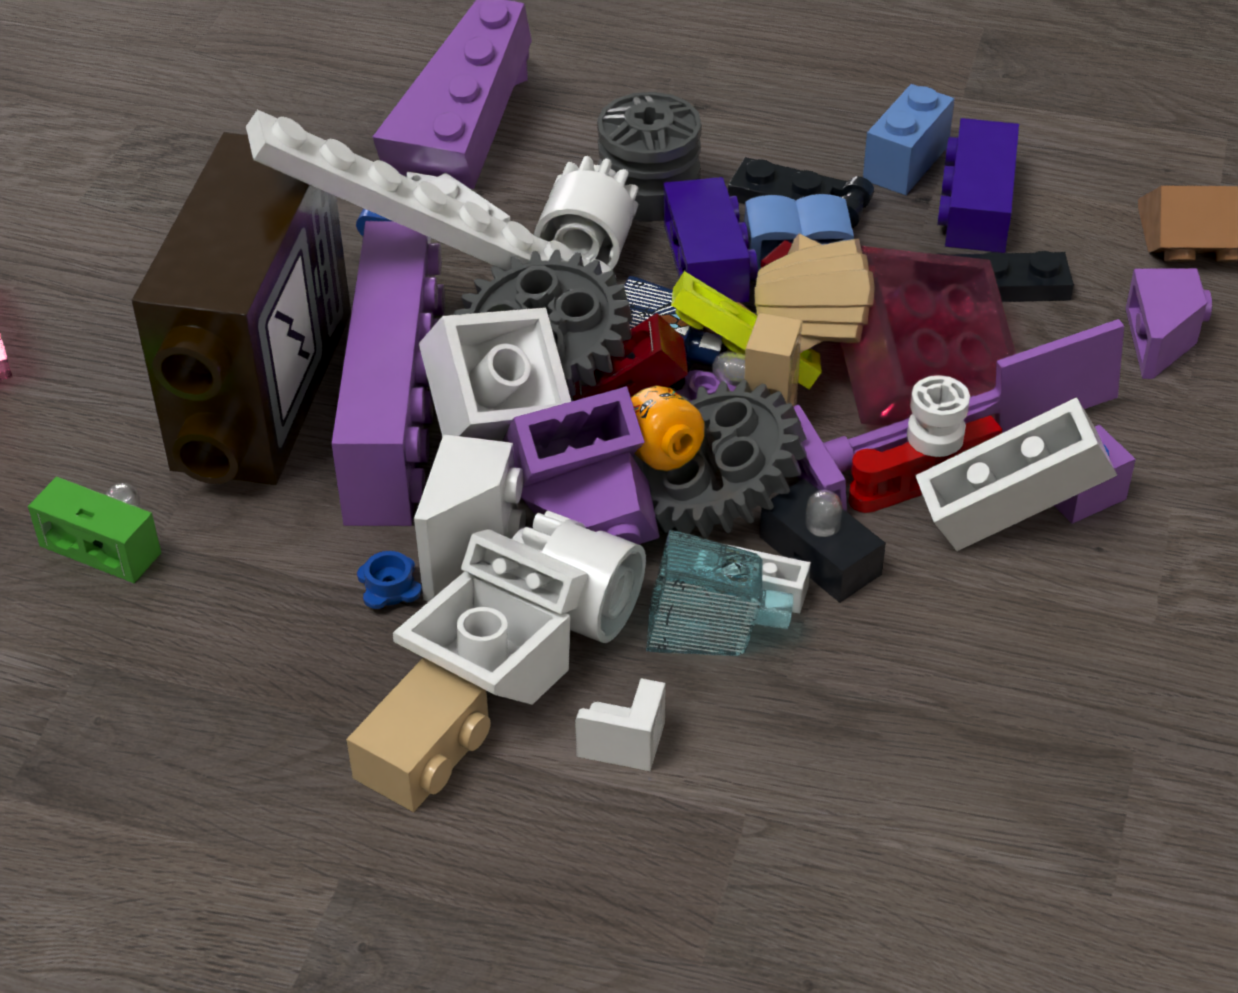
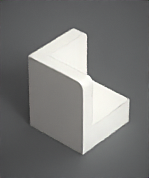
[575,678,665,771]

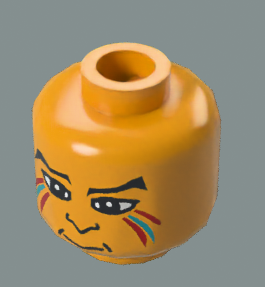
[631,386,705,471]

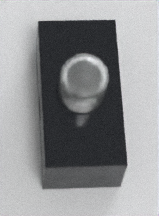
[760,479,886,603]

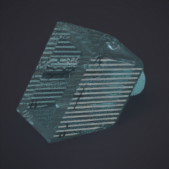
[646,530,793,656]

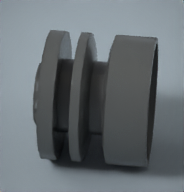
[597,92,702,222]

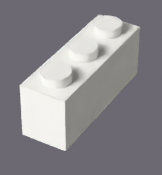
[915,397,1117,551]

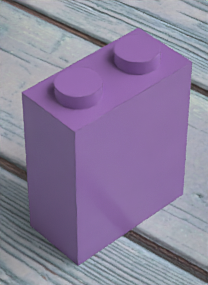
[502,387,645,498]

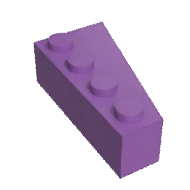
[373,0,532,189]

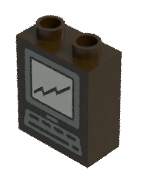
[131,132,351,485]

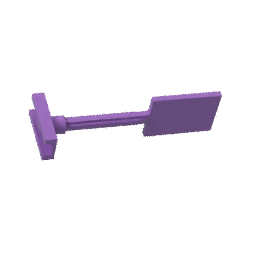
[794,319,1124,512]

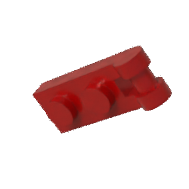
[848,415,1003,513]

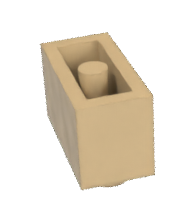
[346,657,491,812]

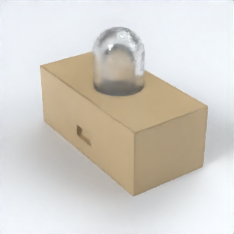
[712,313,803,407]

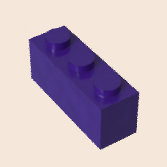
[937,118,1019,253]
[663,177,758,303]

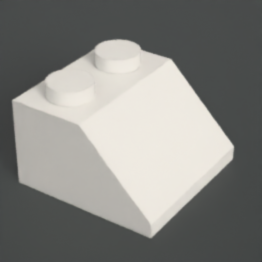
[419,307,572,441]
[414,434,526,601]
[393,571,570,705]

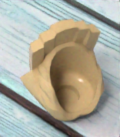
[755,234,875,353]

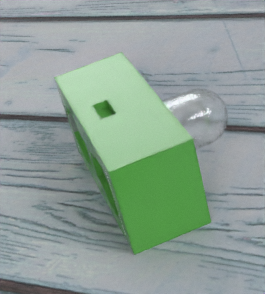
[28,476,161,584]

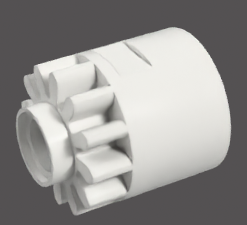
[534,156,639,269]
[512,510,646,643]

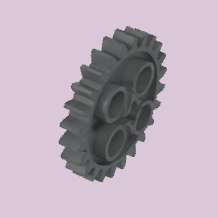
[454,250,633,396]
[633,380,807,538]

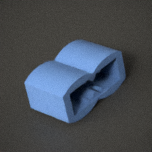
[744,194,854,270]

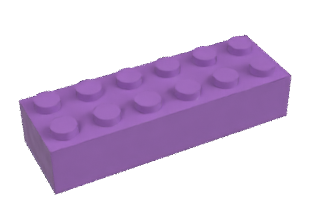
[332,221,445,526]

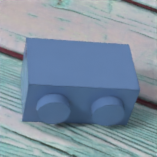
[863,84,955,195]

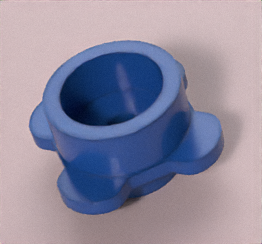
[357,551,422,609]

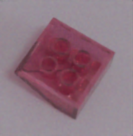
[841,246,1016,426]

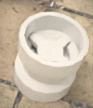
[907,375,970,457]

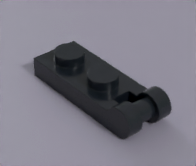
[728,157,874,228]

